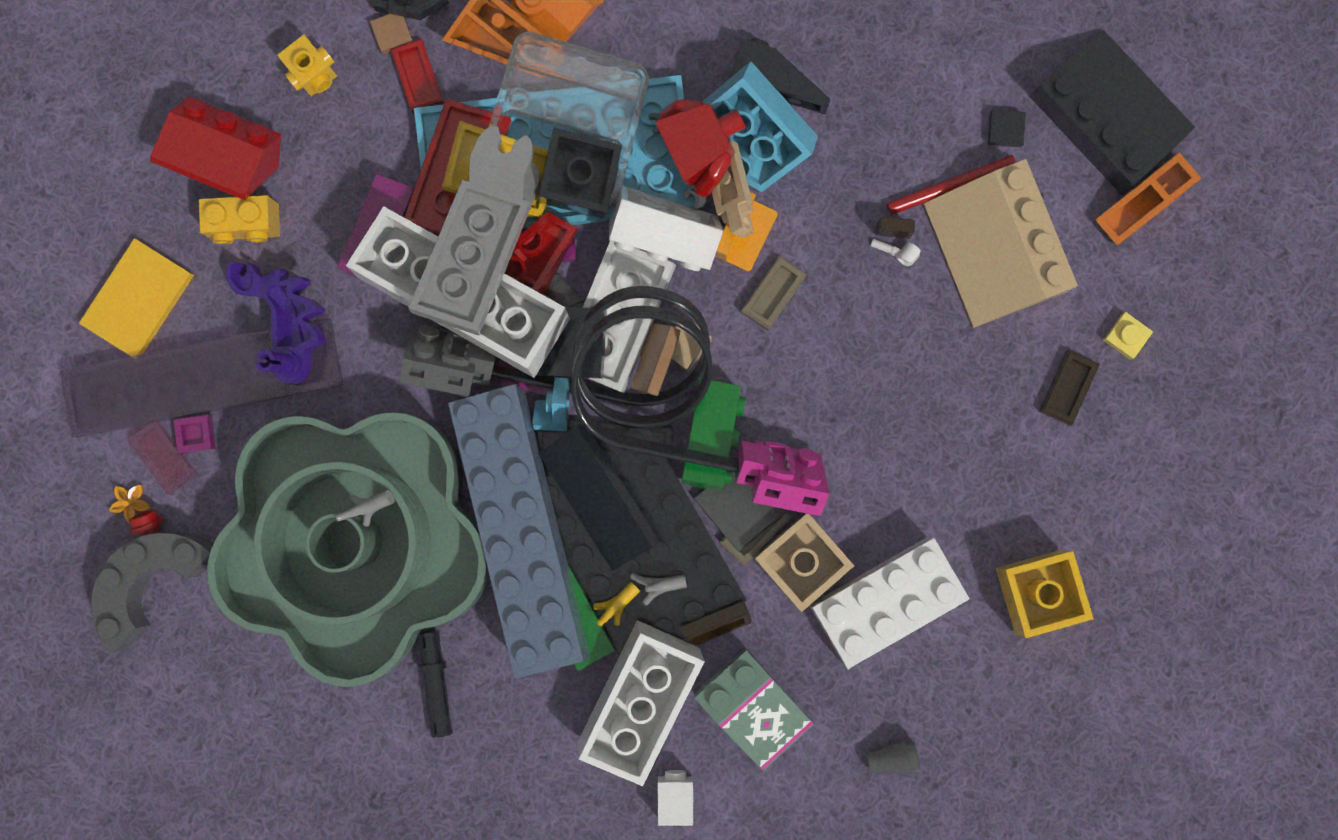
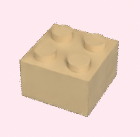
[753,513,854,612]

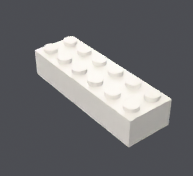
[346,206,570,378]

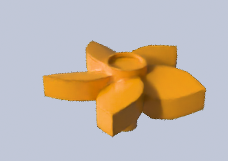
[108,484,151,524]

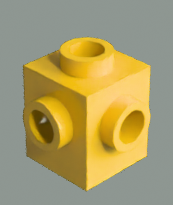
[277,34,337,97]

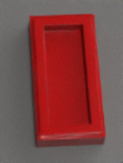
[390,38,444,113]

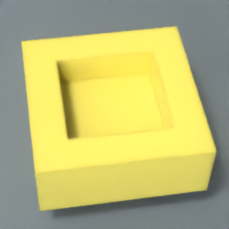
[1103,312,1153,360]

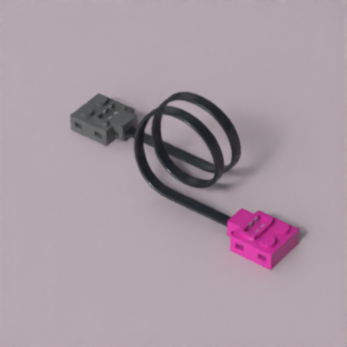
[399,286,830,516]

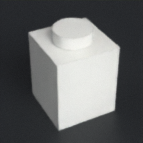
[658,770,693,826]

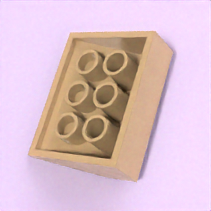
[923,159,1078,328]

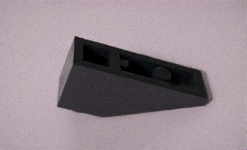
[731,38,831,115]

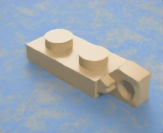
[712,140,754,238]

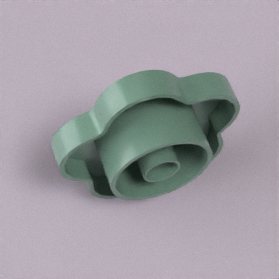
[207,413,490,687]

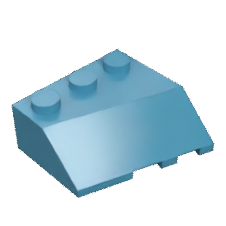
[702,61,818,192]

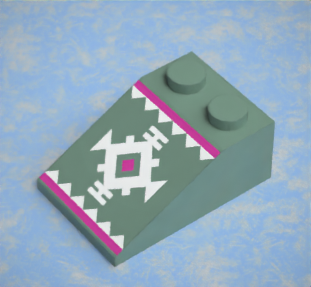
[694,647,814,771]

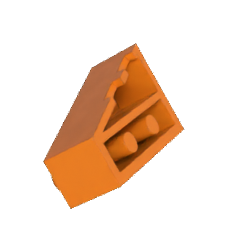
[442,0,570,79]

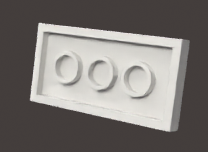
[583,240,676,393]

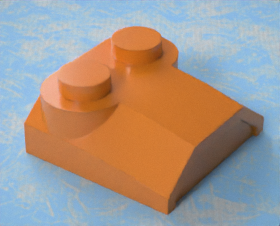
[511,0,604,47]

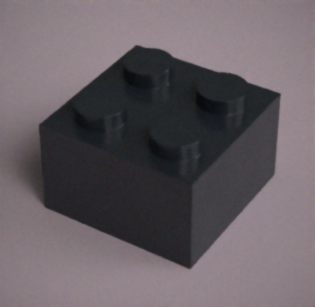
[536,127,622,219]

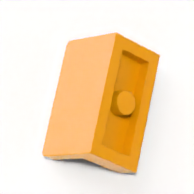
[715,192,778,272]

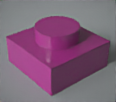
[173,415,216,454]

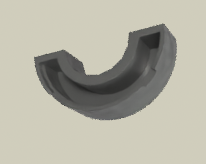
[91,532,214,653]

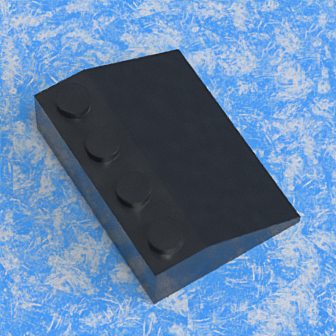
[1029,30,1195,194]

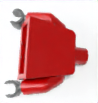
[648,99,746,210]

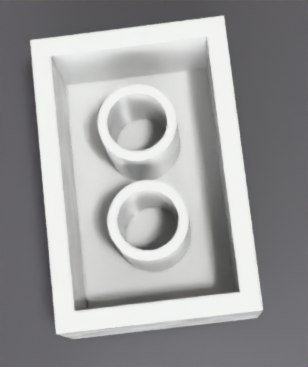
[609,185,723,271]

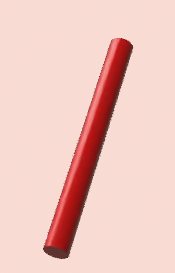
[886,155,1016,216]

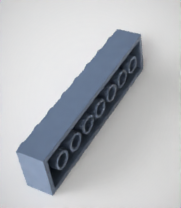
[448,384,591,679]

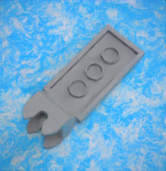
[408,126,540,336]

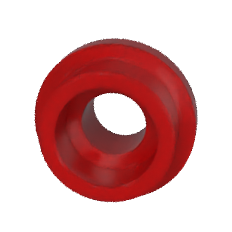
[128,509,164,537]

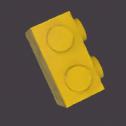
[199,195,280,244]

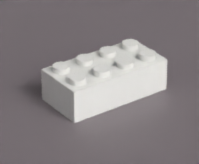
[809,537,969,669]
[577,620,705,786]

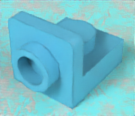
[532,377,570,432]

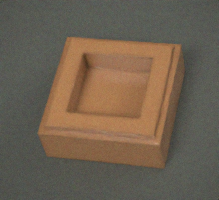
[370,14,413,55]

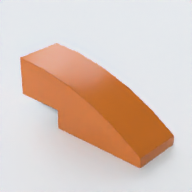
[1095,152,1202,246]

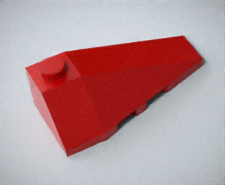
[504,212,578,296]

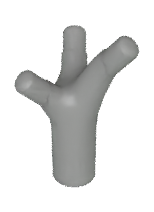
[336,490,395,527]
[630,573,687,605]

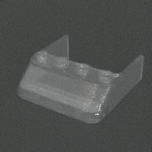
[489,32,649,208]

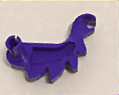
[226,261,326,384]

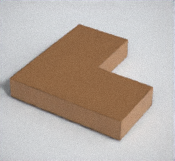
[631,323,681,396]

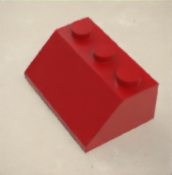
[150,96,281,200]

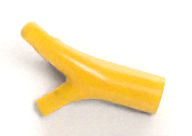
[593,582,640,626]

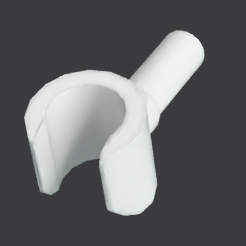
[871,239,920,266]

